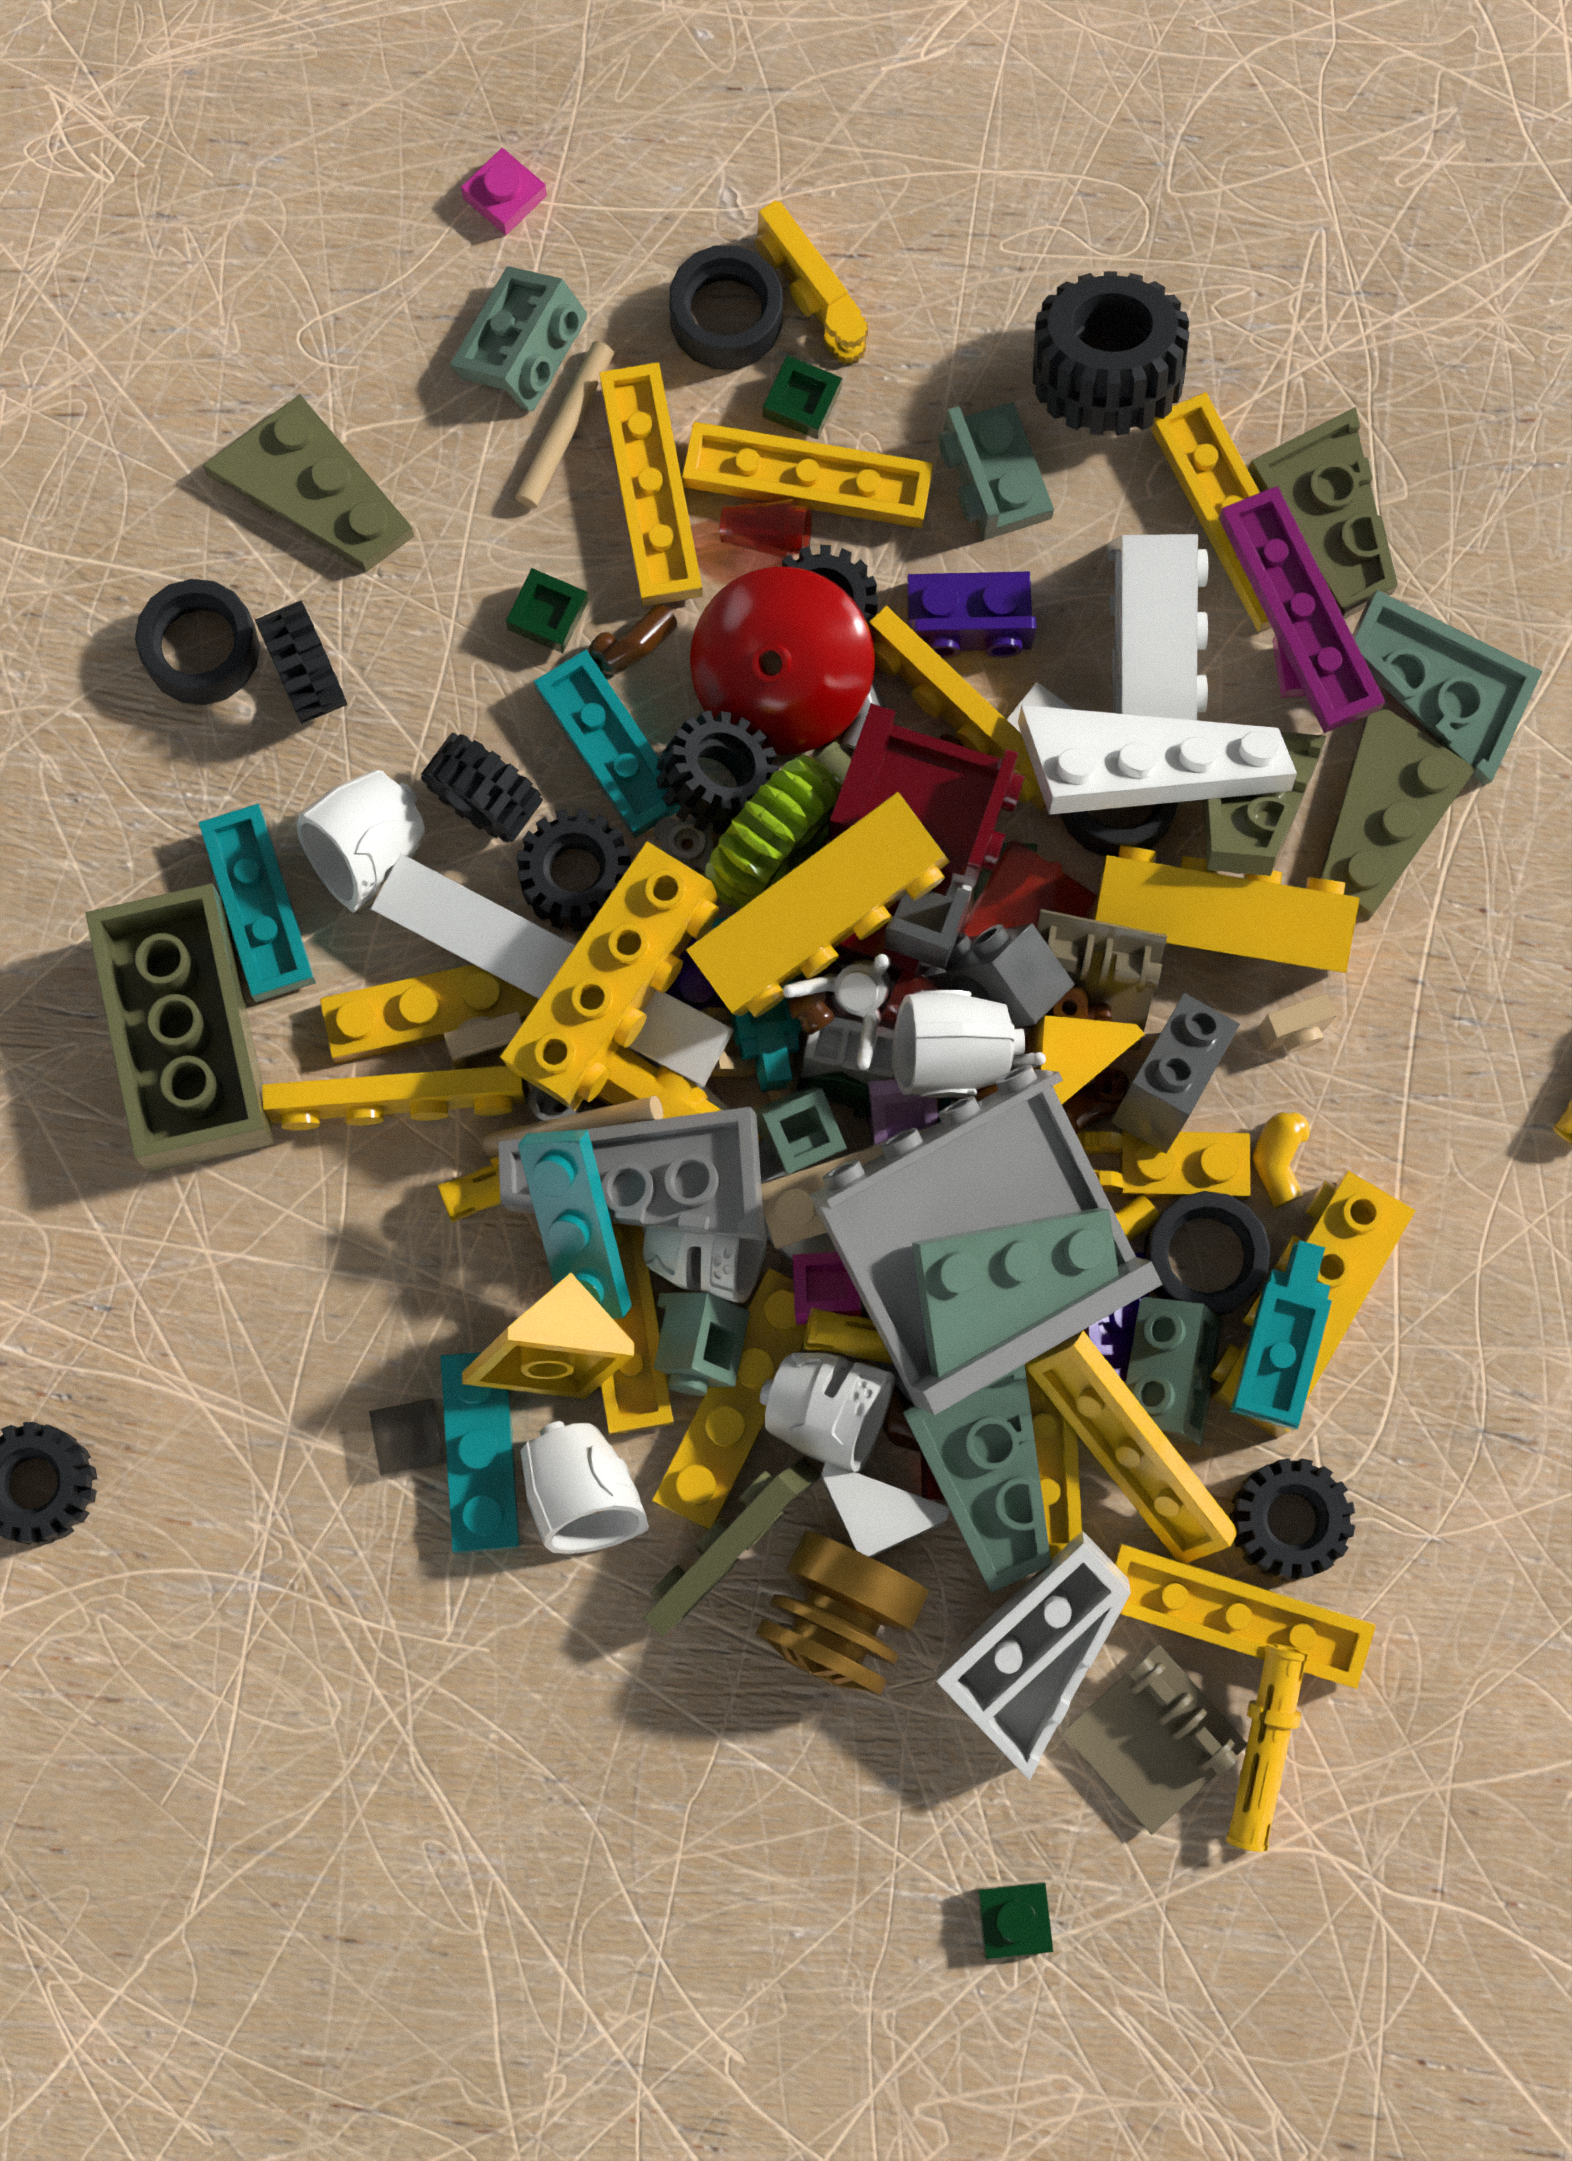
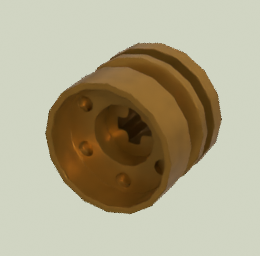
[755,1530,930,1696]

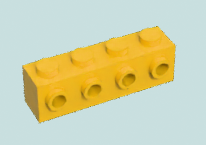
[686,792,950,1018]
[500,841,719,1111]
[1093,845,1360,973]
[1210,1170,1416,1438]

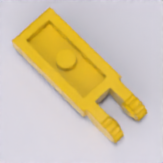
[755,200,869,365]
[1077,1130,1251,1200]

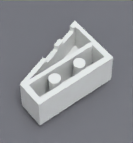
[1107,534,1208,721]
[936,1530,1131,1781]

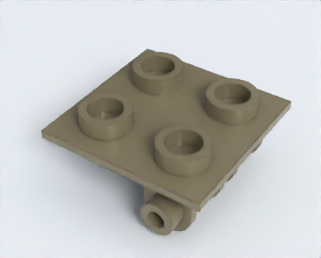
[1024,909,1167,1050]
[1061,1644,1247,1835]

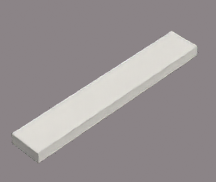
[371,853,734,1086]

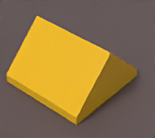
[1024,1015,1145,1105]
[462,1273,634,1399]

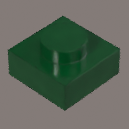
[762,355,843,440]
[506,568,589,654]
[977,1882,1053,1959]

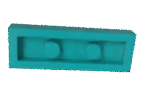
[533,649,681,839]
[198,803,316,1002]
[518,1129,632,1319]
[440,1352,520,1553]

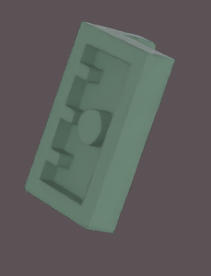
[450,266,587,411]
[938,402,1054,541]
[1126,1297,1223,1446]

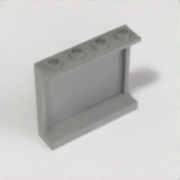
[809,1065,1163,1415]

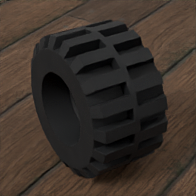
[1033,271,1190,436]

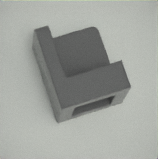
[884,887,971,970]

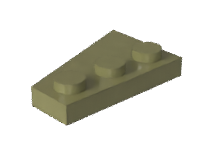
[203,394,414,572]
[1248,407,1398,619]
[1319,706,1476,920]
[1203,732,1326,876]
[644,1457,821,1637]

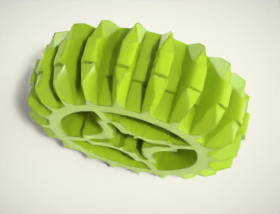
[705,755,843,910]

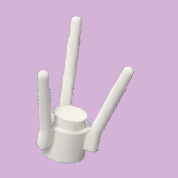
[783,954,891,1070]

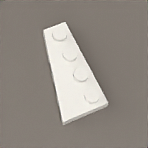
[1018,705,1297,815]

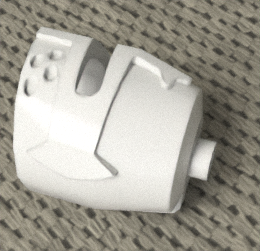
[296,770,425,912]
[892,990,1025,1098]
[642,1214,768,1303]
[760,1352,895,1472]
[520,1421,649,1554]

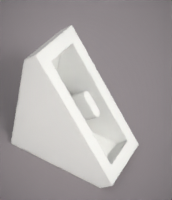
[821,1462,950,1558]

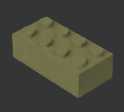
[85,883,275,1173]

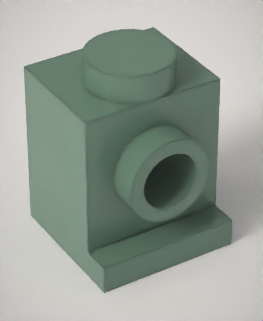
[753,1086,847,1175]
[653,1292,750,1396]

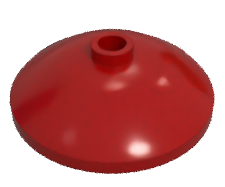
[690,567,875,755]

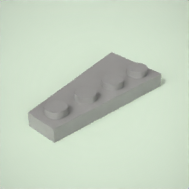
[498,1107,765,1241]

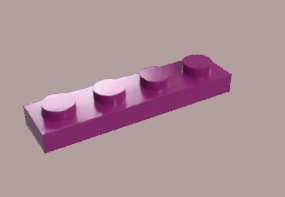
[1218,486,1385,733]

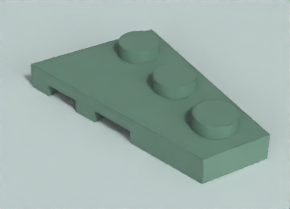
[1352,590,1543,786]
[912,1208,1119,1378]
[903,1364,1051,1593]

